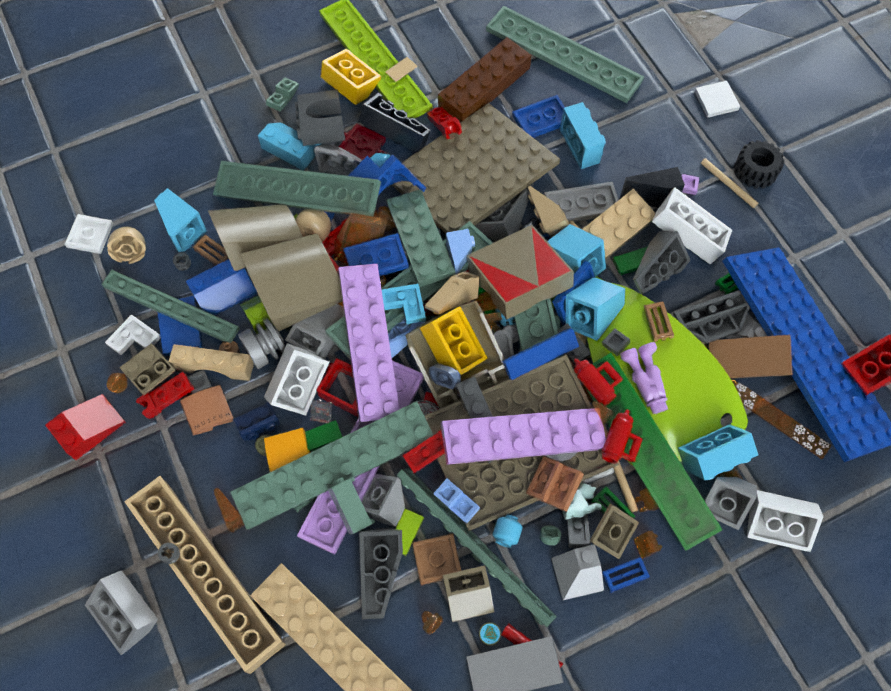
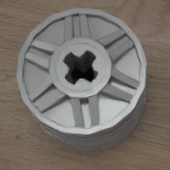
[238,319,285,369]

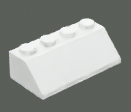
[652,187,732,264]

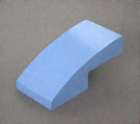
[433,478,480,524]

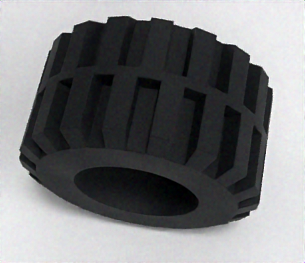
[734,140,785,189]

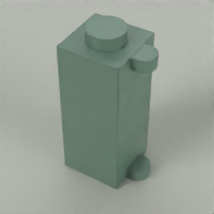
[327,476,375,535]

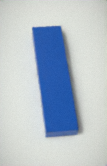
[503,328,579,380]

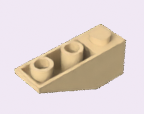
[528,186,569,237]
[425,271,479,314]

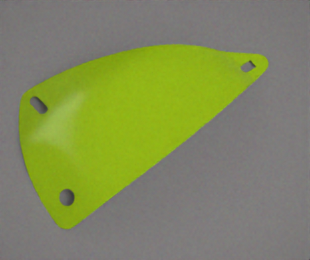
[587,276,748,465]

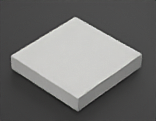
[695,81,740,118]
[65,214,114,254]

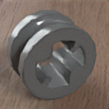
[173,252,191,271]
[158,543,180,564]

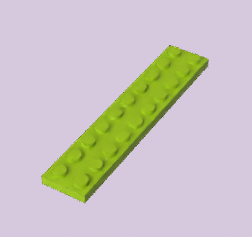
[319,0,433,119]

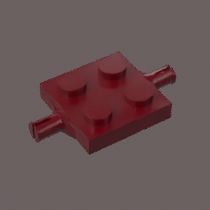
[339,123,389,160]

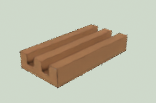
[193,235,229,265]
[644,301,674,342]

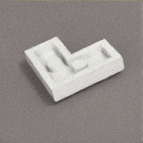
[105,314,161,355]

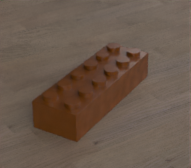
[438,37,532,122]

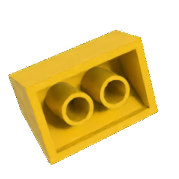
[321,49,381,105]
[420,306,488,375]

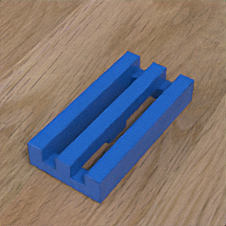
[602,557,650,593]

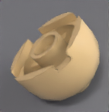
[295,209,331,242]
[107,227,146,264]

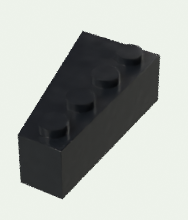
[358,93,431,153]

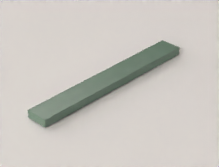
[101,270,240,344]

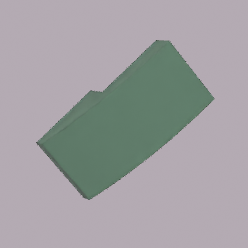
[266,77,299,112]

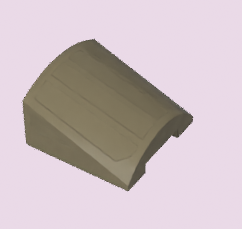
[208,204,303,271]
[240,233,343,331]
[405,301,509,409]

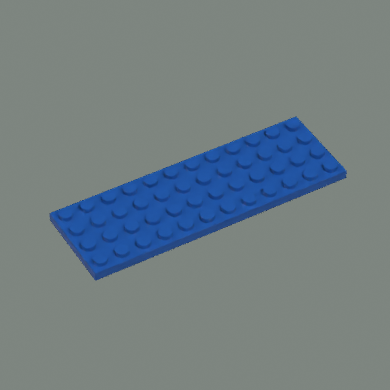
[722,247,891,462]

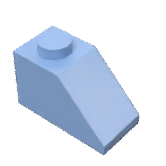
[445,229,475,274]

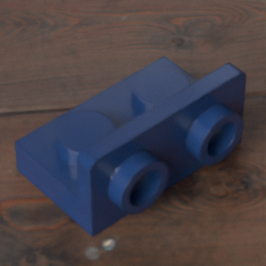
[233,402,280,442]

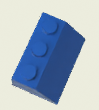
[186,259,257,316]

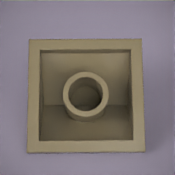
[590,504,639,559]

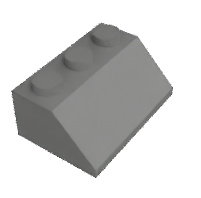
[85,570,158,655]

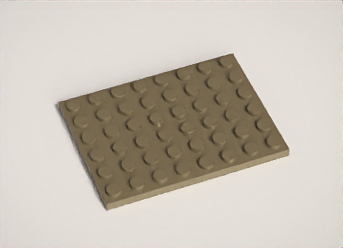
[392,103,560,233]
[425,355,619,531]

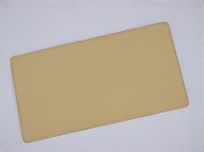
[386,57,418,82]

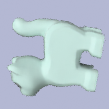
[563,482,602,520]

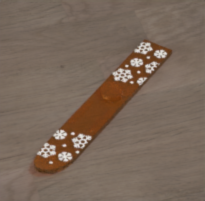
[732,380,832,459]

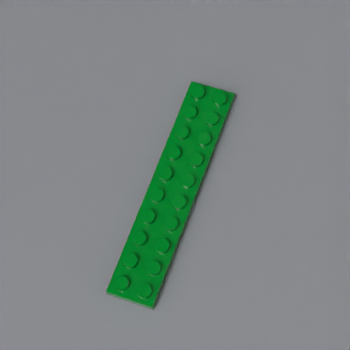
[586,353,723,551]

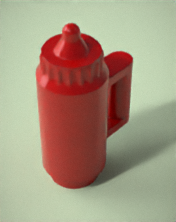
[574,358,623,406]
[601,409,643,464]

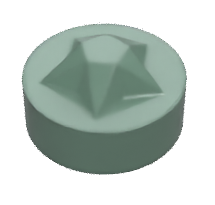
[539,525,561,545]

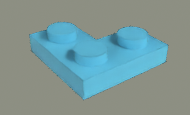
[382,284,426,324]

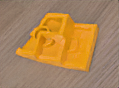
[264,428,310,472]

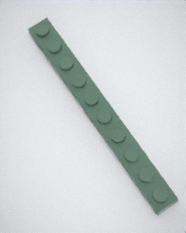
[397,468,557,628]

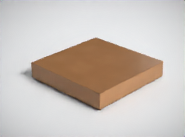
[412,534,461,585]

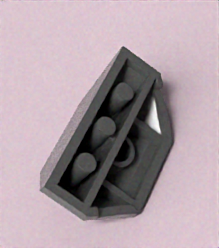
[673,290,750,344]

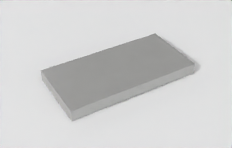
[544,182,618,222]
[467,636,564,691]

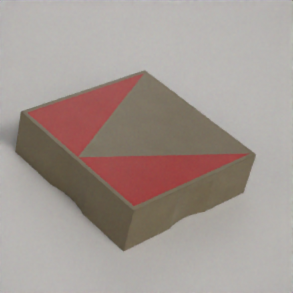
[467,225,574,319]

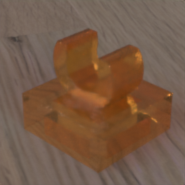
[634,488,659,512]
[634,530,662,559]

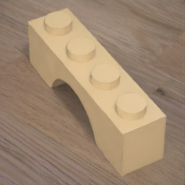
[169,344,254,381]

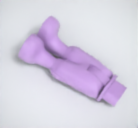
[620,342,668,414]

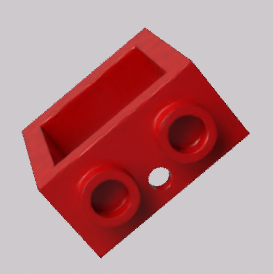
[316,358,359,418]

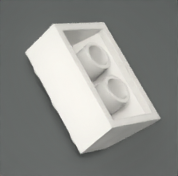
[264,343,329,416]
[747,490,823,552]

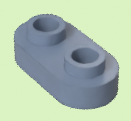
[429,363,461,389]

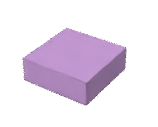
[681,174,699,195]

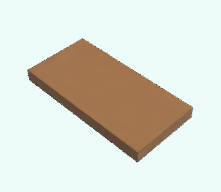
[709,335,793,378]

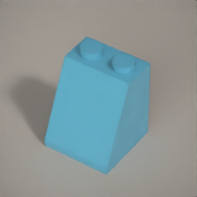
[154,188,207,253]
[547,224,606,277]
[566,277,625,341]

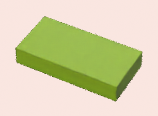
[395,509,424,556]

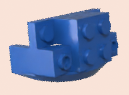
[348,154,426,239]

